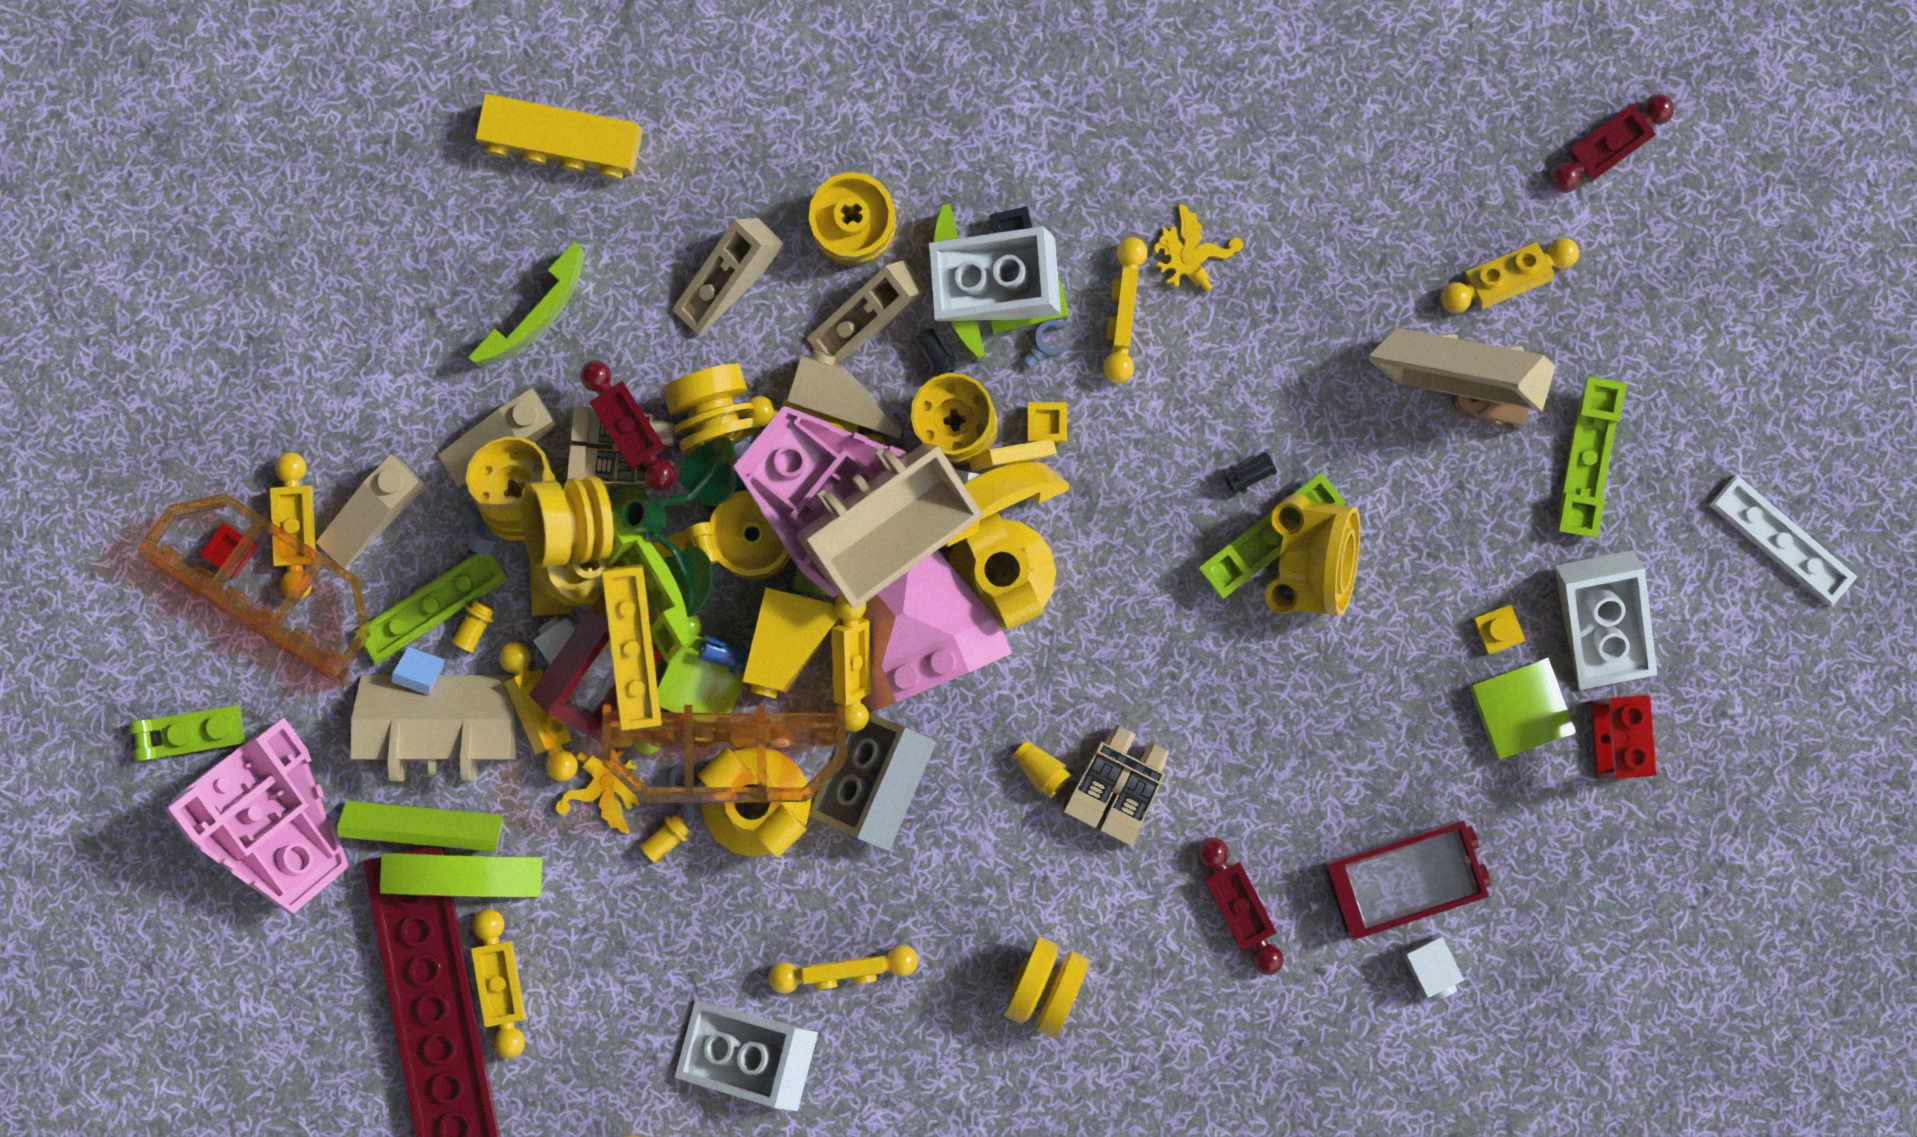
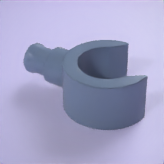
[1022,320,1065,368]
[461,505,498,555]
[670,761,705,817]

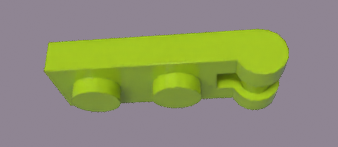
[128,705,245,762]

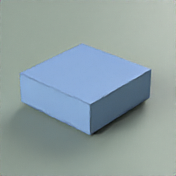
[392,647,445,695]

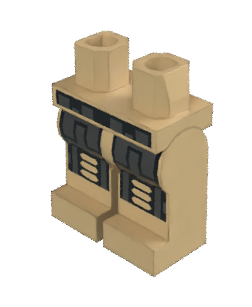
[567,405,677,489]
[1063,725,1169,847]

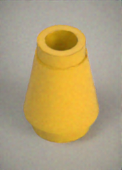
[1012,741,1071,798]

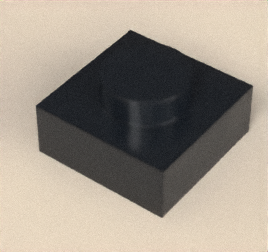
[989,206,1032,234]

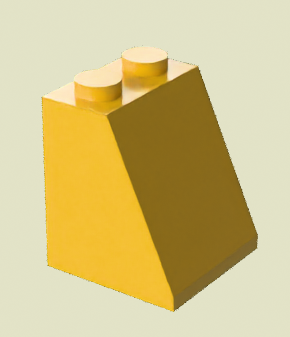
[743,588,842,699]

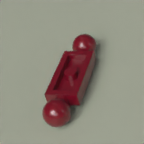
[1550,94,1674,193]
[580,360,676,491]
[1197,837,1284,975]

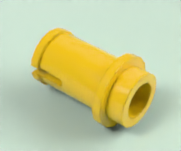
[451,600,495,653]
[640,814,692,864]

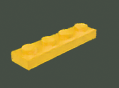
[601,564,662,731]

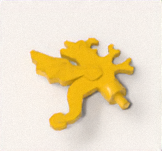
[1154,204,1243,292]
[556,749,643,834]

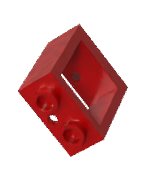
[1590,695,1657,779]

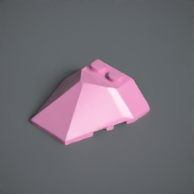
[733,406,908,599]
[861,550,1012,712]
[165,718,349,915]

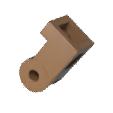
[1454,395,1529,430]

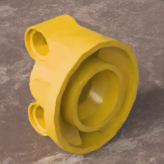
[1265,494,1360,616]
[949,512,1056,630]
[697,747,812,858]

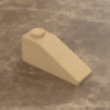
[672,218,784,335]
[806,260,928,364]
[787,350,905,438]
[438,388,559,488]
[316,454,427,570]

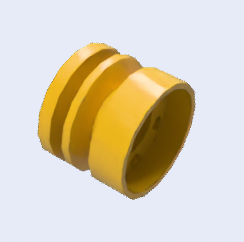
[661,364,760,454]
[911,373,998,467]
[465,437,557,541]
[521,476,613,568]

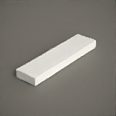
[1709,474,1857,607]

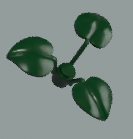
[608,437,739,617]

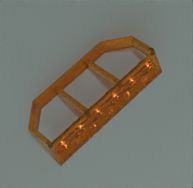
[137,493,371,688]
[601,704,847,802]

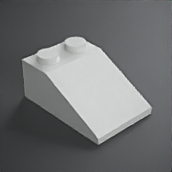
[929,226,1061,321]
[1555,550,1657,690]
[674,1000,818,1111]

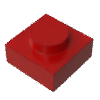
[200,523,259,578]

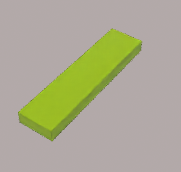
[354,553,509,665]
[337,800,503,852]

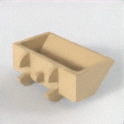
[1369,328,1556,412]
[795,443,983,610]
[351,675,518,781]

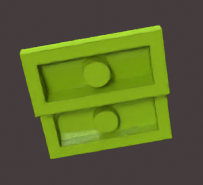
[657,632,744,733]
[1469,658,1576,761]

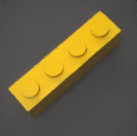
[476,93,642,180]

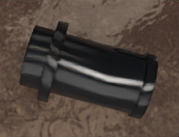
[912,328,957,377]
[1224,451,1277,494]

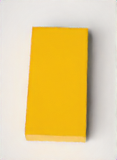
[969,439,1057,473]

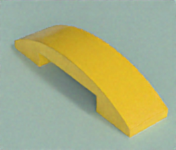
[945,461,1069,547]

